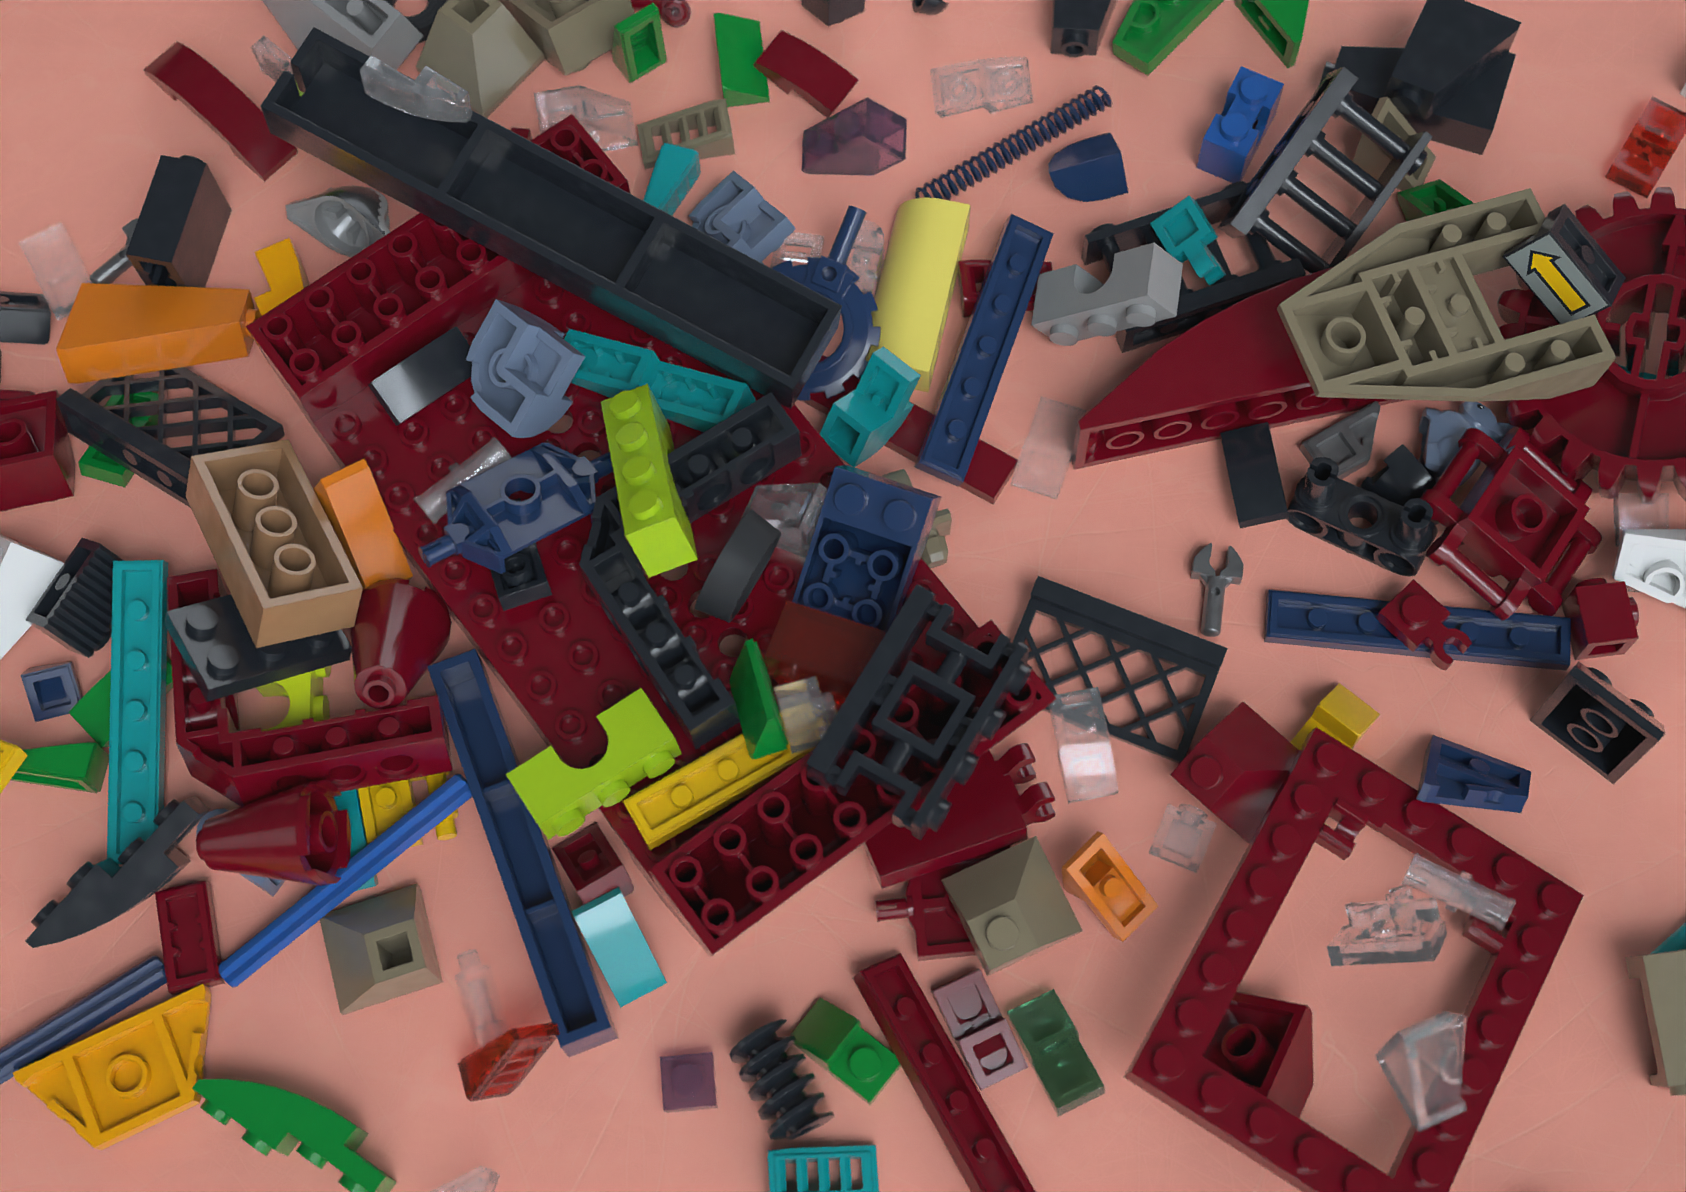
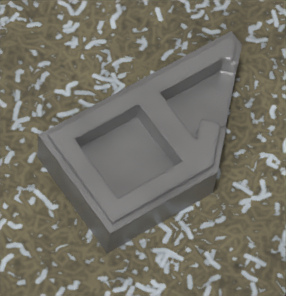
[1299,401,1381,479]

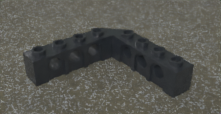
[579,392,802,749]

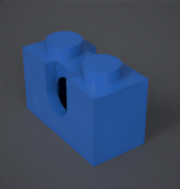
[1196,66,1284,183]

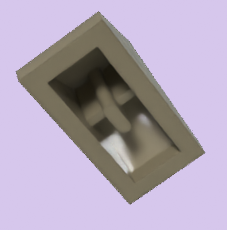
[1353,97,1436,191]

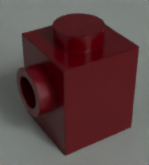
[1562,578,1639,660]

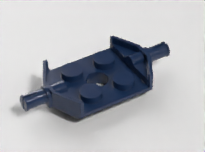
[418,442,614,574]

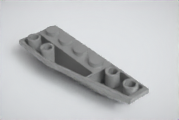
[262,0,423,70]

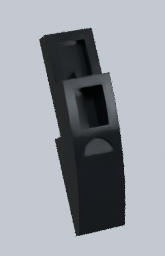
[25,796,211,948]

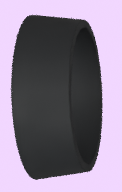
[695,510,781,623]

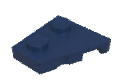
[1417,735,1531,813]

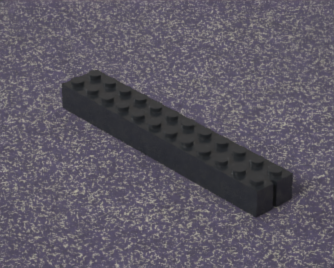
[261,27,842,409]

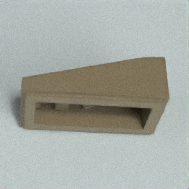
[637,98,735,169]

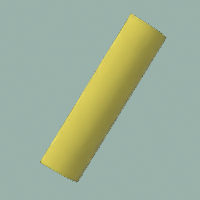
[866,198,970,392]

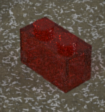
[765,600,886,705]

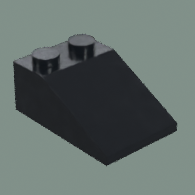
[1530,661,1665,784]

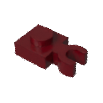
[1376,579,1472,671]

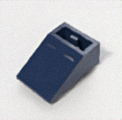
[789,465,941,644]

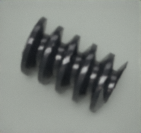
[729,1019,835,1140]

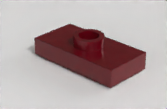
[155,880,225,995]

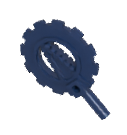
[772,205,881,401]

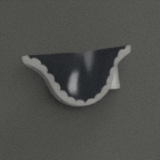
[286,186,390,257]

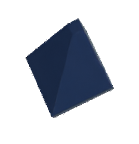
[21,661,82,722]

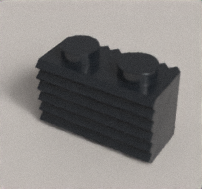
[26,538,124,658]

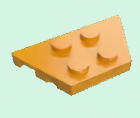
[13,984,212,1150]

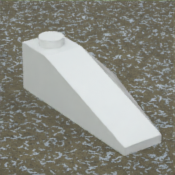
[0,534,64,660]

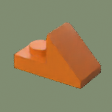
[1061,831,1159,942]

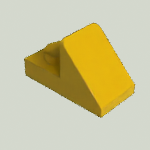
[1290,683,1380,750]

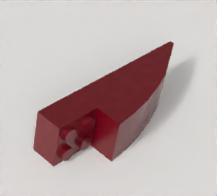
[1072,267,1404,470]

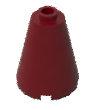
[350,578,452,709]
[196,780,351,886]

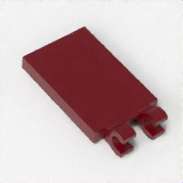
[863,743,1056,889]

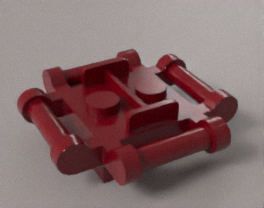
[1420,425,1602,621]

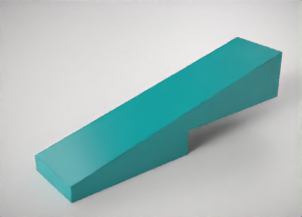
[564,329,756,433]

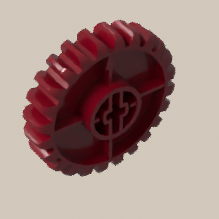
[1497,187,1686,505]

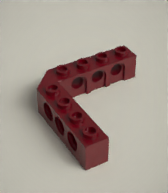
[167,568,453,806]

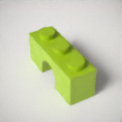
[506,688,682,840]

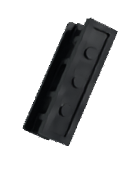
[806,584,1033,840]

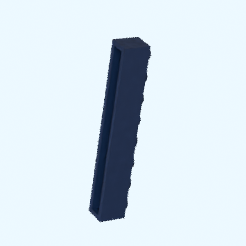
[427,649,618,1057]

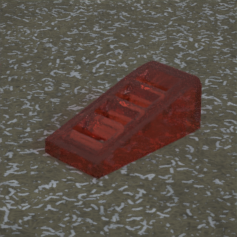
[458,1022,560,1102]

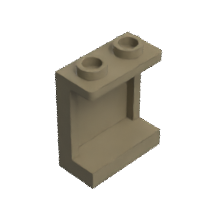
[1625,949,1686,1096]

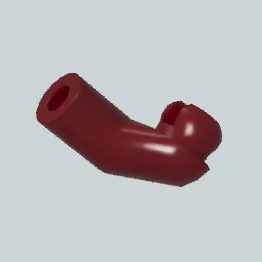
[631,0,691,27]

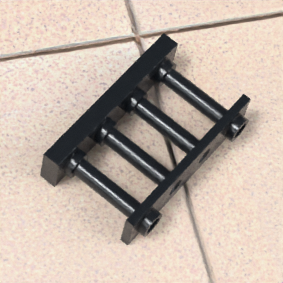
[1218,67,1433,274]
[1082,181,1306,353]

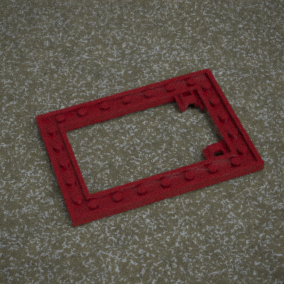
[1124,727,1584,1192]

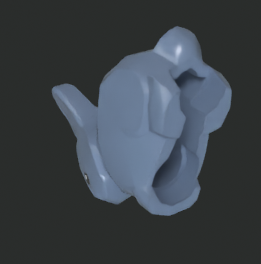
[1418,401,1515,491]

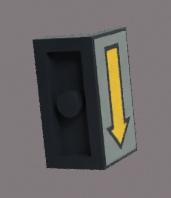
[1502,204,1626,324]

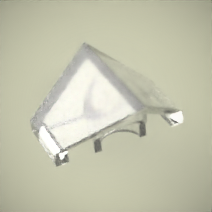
[1375,1011,1467,1131]

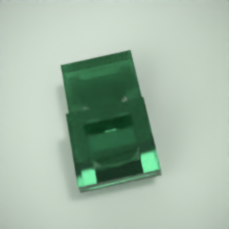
[1007,989,1105,1117]

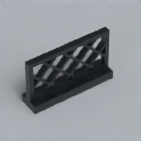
[56,367,285,508]
[1013,576,1228,764]

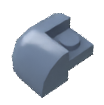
[689,170,796,264]
[466,299,585,438]

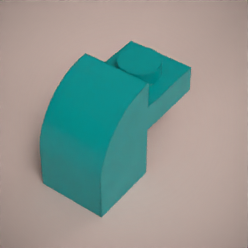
[819,346,921,467]

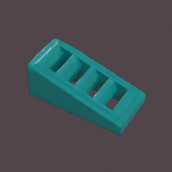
[643,143,701,216]
[768,1145,879,1192]

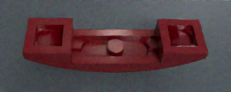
[143,42,298,182]

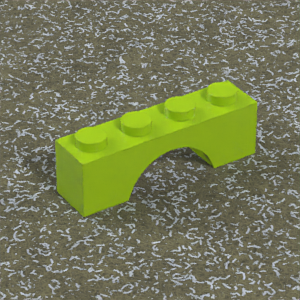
[601,384,698,577]

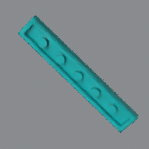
[107,560,168,865]

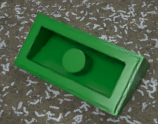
[713,13,770,107]
[730,639,789,759]

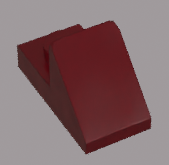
[552,823,634,905]

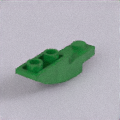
[192,1079,397,1192]

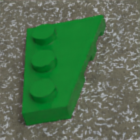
[1112,0,1224,76]

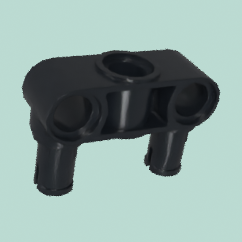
[1286,457,1438,577]

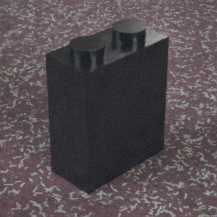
[126,155,232,288]

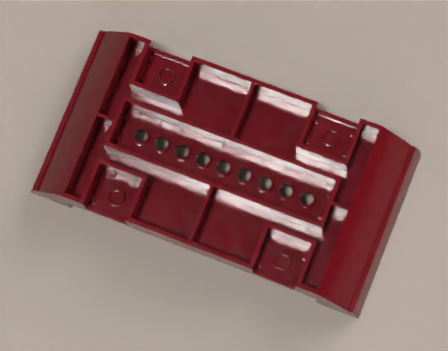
[246,114,1057,956]

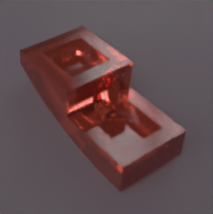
[1605,96,1686,198]

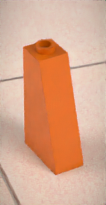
[56,283,261,384]

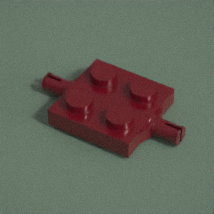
[875,845,1010,961]

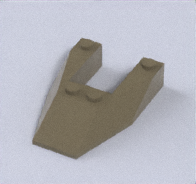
[1277,188,1616,402]

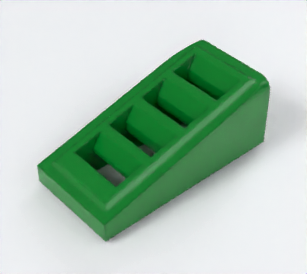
[612,3,667,83]
[10,742,109,793]

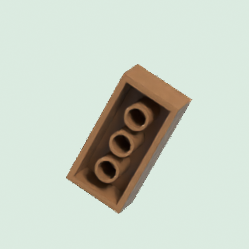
[186,439,363,648]

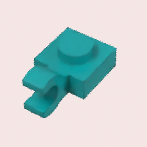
[1150,195,1226,286]

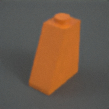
[314,459,413,591]

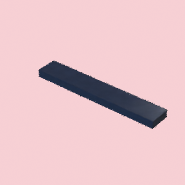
[914,214,1054,487]
[1264,590,1571,671]

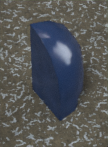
[1048,132,1129,202]

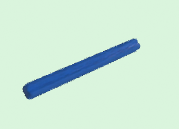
[219,774,472,987]

